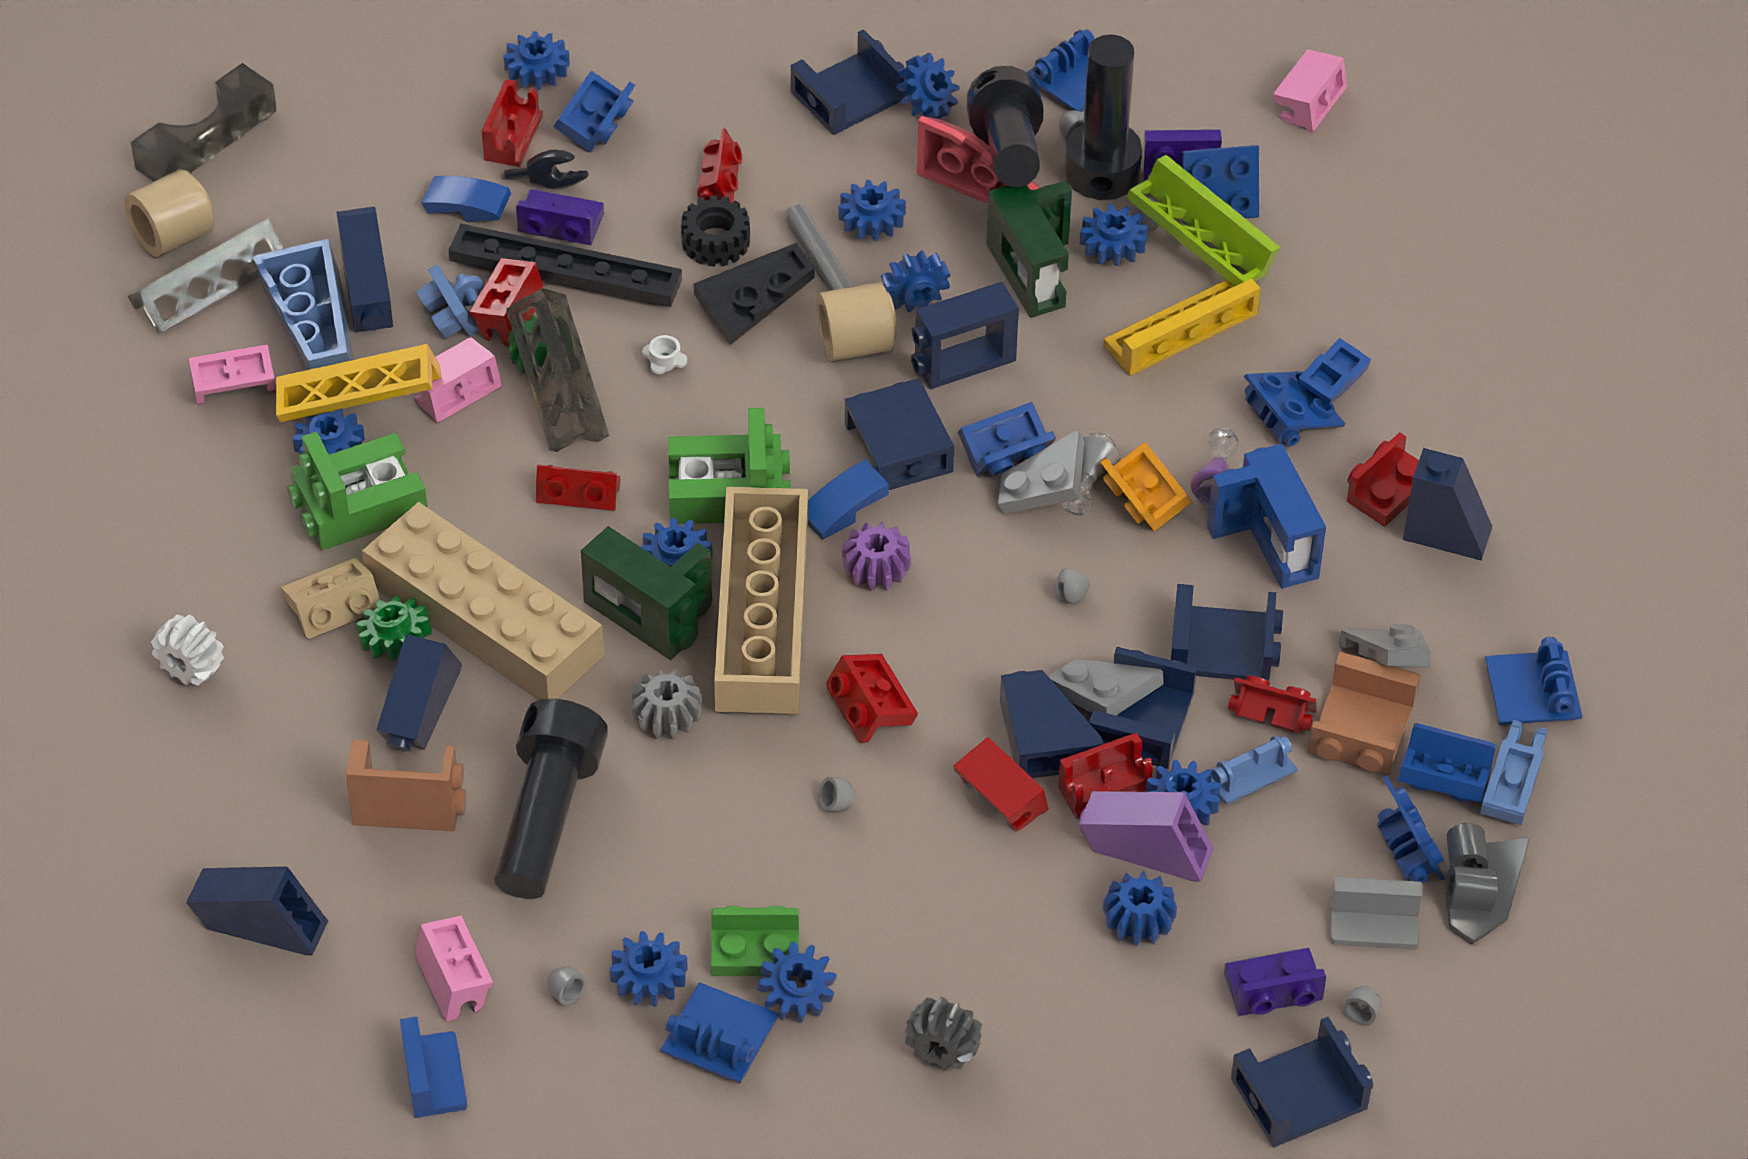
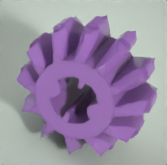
[842,521,911,591]

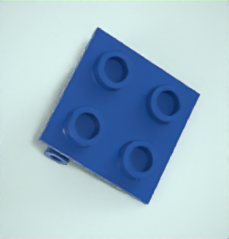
[1027,29,1094,112]
[1183,145,1259,223]
[1244,371,1345,447]
[1485,637,1583,725]
[1377,776,1445,884]
[660,982,779,1084]

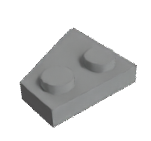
[998,431,1084,514]
[1340,624,1430,667]
[1048,658,1164,715]

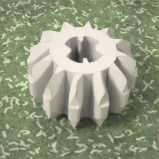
[151,614,224,686]

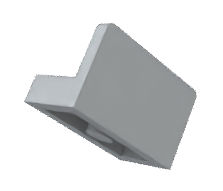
[1331,877,1422,949]

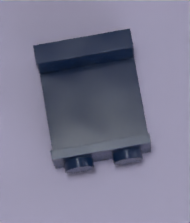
[790,29,905,135]
[845,378,954,490]
[1171,584,1283,681]
[1089,647,1197,769]
[1231,1017,1373,1148]

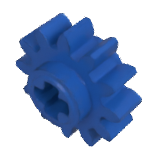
[503,31,570,90]
[896,53,960,119]
[838,179,906,241]
[1079,204,1148,266]
[881,250,951,312]
[292,409,365,455]
[641,518,712,567]
[1146,760,1221,826]
[609,931,688,1007]
[757,942,837,1023]

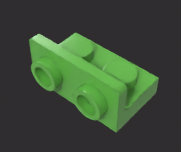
[711,905,799,976]

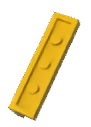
[1103,278,1261,376]
[276,344,441,422]

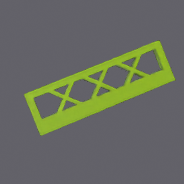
[1126,155,1280,286]

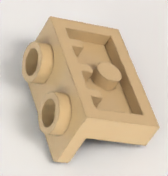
[281,557,380,639]

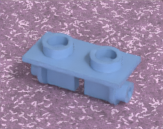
[1210,736,1298,805]

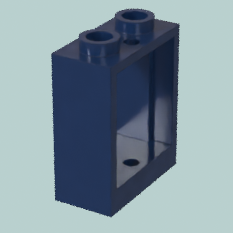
[911,282,1019,389]

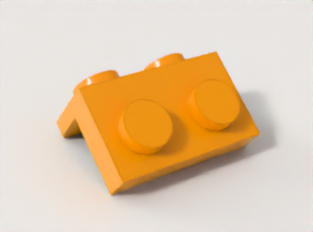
[1100,442,1193,532]

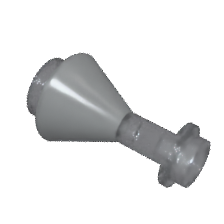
[1063,433,1120,516]

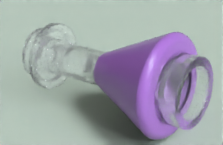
[1190,427,1239,507]

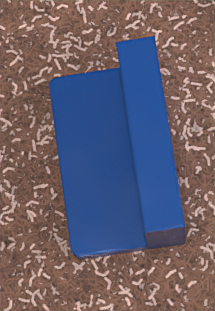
[400,1017,468,1118]

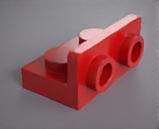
[1347,432,1419,527]
[826,654,918,743]

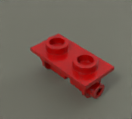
[697,128,743,203]
[536,465,621,511]
[1228,676,1317,734]

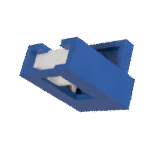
[1207,444,1326,589]

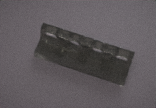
[128,219,284,334]
[506,288,610,452]

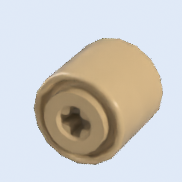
[124,169,214,257]
[817,282,897,362]

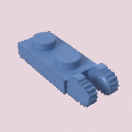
[1480,720,1548,825]

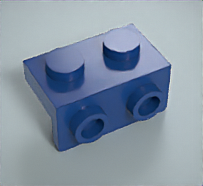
[553,70,636,152]
[957,402,1056,476]
[1398,723,1496,803]

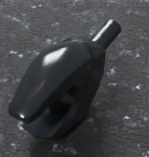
[504,150,589,189]

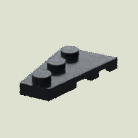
[694,243,815,345]

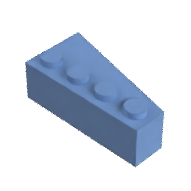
[252,239,354,370]

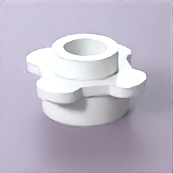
[642,335,687,374]

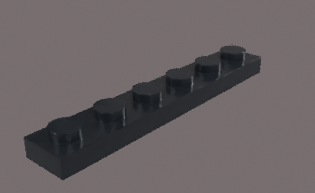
[448,223,682,307]

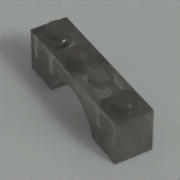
[131,63,277,182]

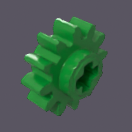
[356,596,432,661]

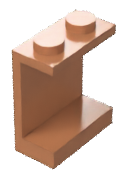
[1308,652,1421,776]
[346,740,467,831]

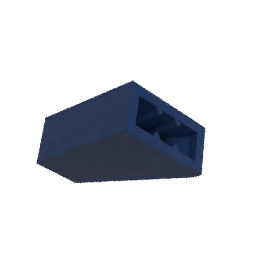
[336,206,393,332]
[1403,448,1492,561]
[376,634,462,752]
[1000,670,1103,778]
[186,866,328,955]

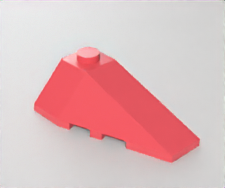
[917,116,1041,204]

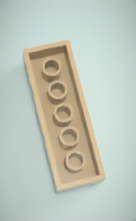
[714,487,808,714]
[362,502,604,700]

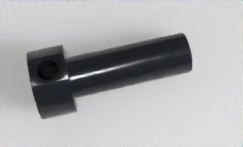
[1065,34,1142,200]
[967,66,1043,187]
[494,698,608,899]

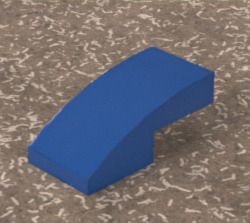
[421,176,511,222]
[1297,338,1371,404]
[808,459,889,540]

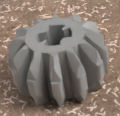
[631,667,702,739]

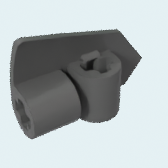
[1446,823,1529,944]

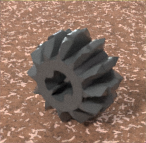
[905,996,982,1070]

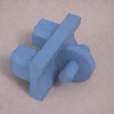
[416,264,485,339]

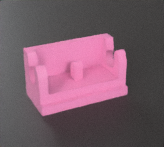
[1273,49,1347,132]
[414,337,502,423]
[189,344,276,404]
[414,916,493,1022]

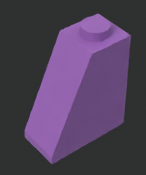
[1079,791,1213,882]

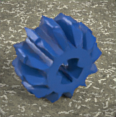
[1103,870,1177,946]

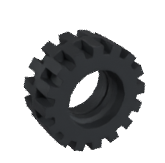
[681,196,750,267]

